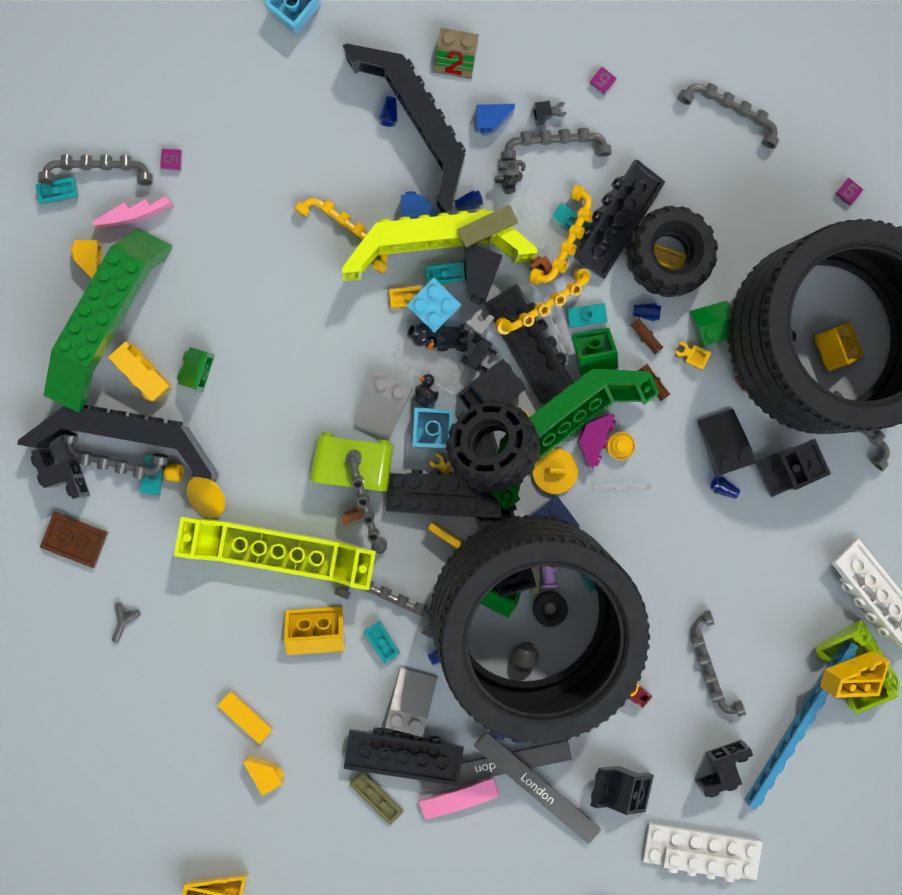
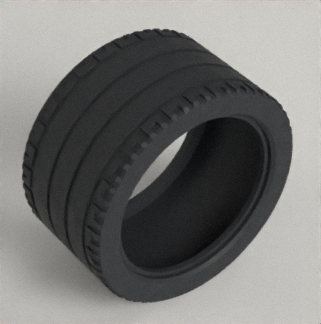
[727,219,902,434]
[430,515,650,744]

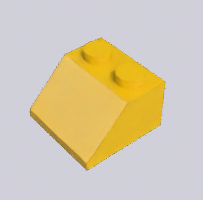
[814,321,864,371]

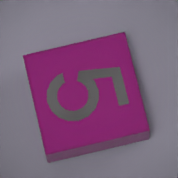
[589,67,617,95]
[161,149,182,170]
[835,178,864,206]

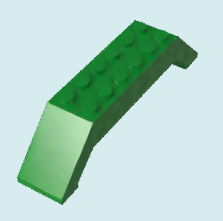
[43,229,173,413]
[492,369,659,511]

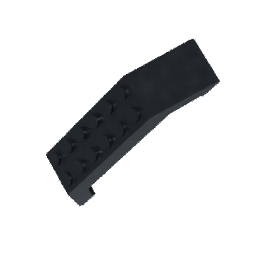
[342,43,466,215]
[17,404,219,479]

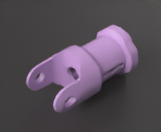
[540,566,558,588]

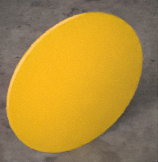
[532,448,578,494]
[186,477,225,518]

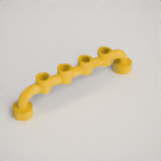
[529,185,593,285]
[294,198,388,274]
[495,267,590,335]

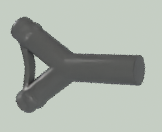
[111,602,141,643]

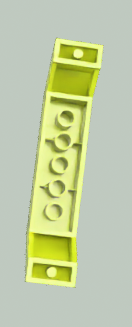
[342,209,538,282]
[174,517,376,590]

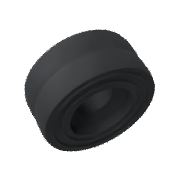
[533,591,568,627]

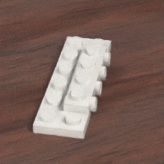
[831,539,902,650]
[642,822,763,882]

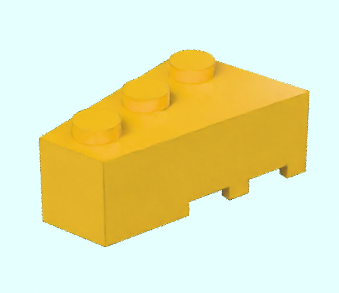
[108,341,173,402]
[820,650,890,698]
[182,873,249,895]

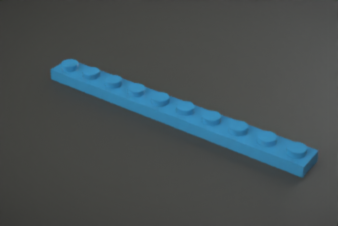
[744,640,858,810]

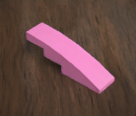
[92,196,174,229]
[419,777,500,820]

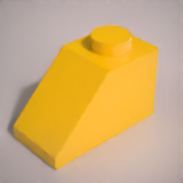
[71,240,102,278]
[243,756,285,796]

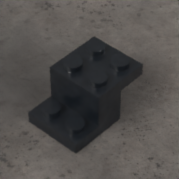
[755,439,831,497]
[31,449,90,499]
[695,740,753,798]
[590,766,654,815]

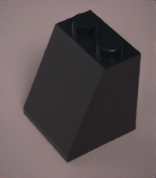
[464,245,503,305]
[457,359,526,410]

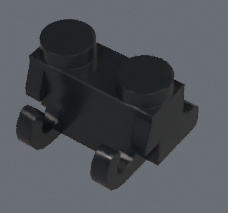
[494,160,526,194]
[437,324,468,352]
[460,335,497,372]

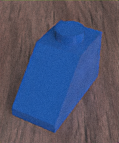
[476,104,515,135]
[401,191,440,219]

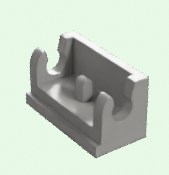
[465,310,494,337]

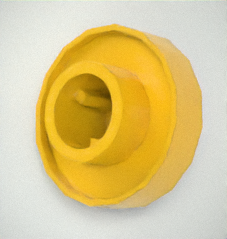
[606,432,635,460]

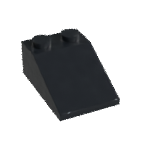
[697,409,756,475]

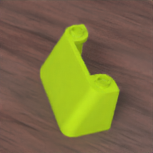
[310,432,394,492]
[815,620,900,714]

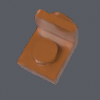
[529,256,558,277]
[341,500,363,524]

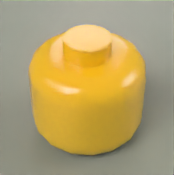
[163,463,185,482]

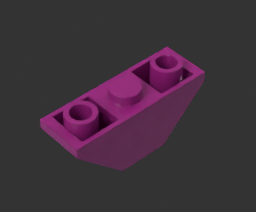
[577,414,616,469]

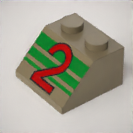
[434,28,479,79]

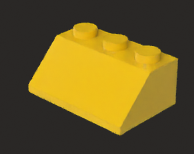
[284,606,345,655]

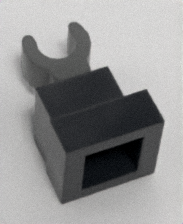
[532,100,567,126]

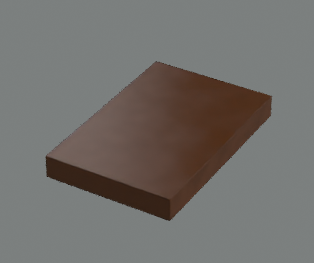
[40,512,109,568]

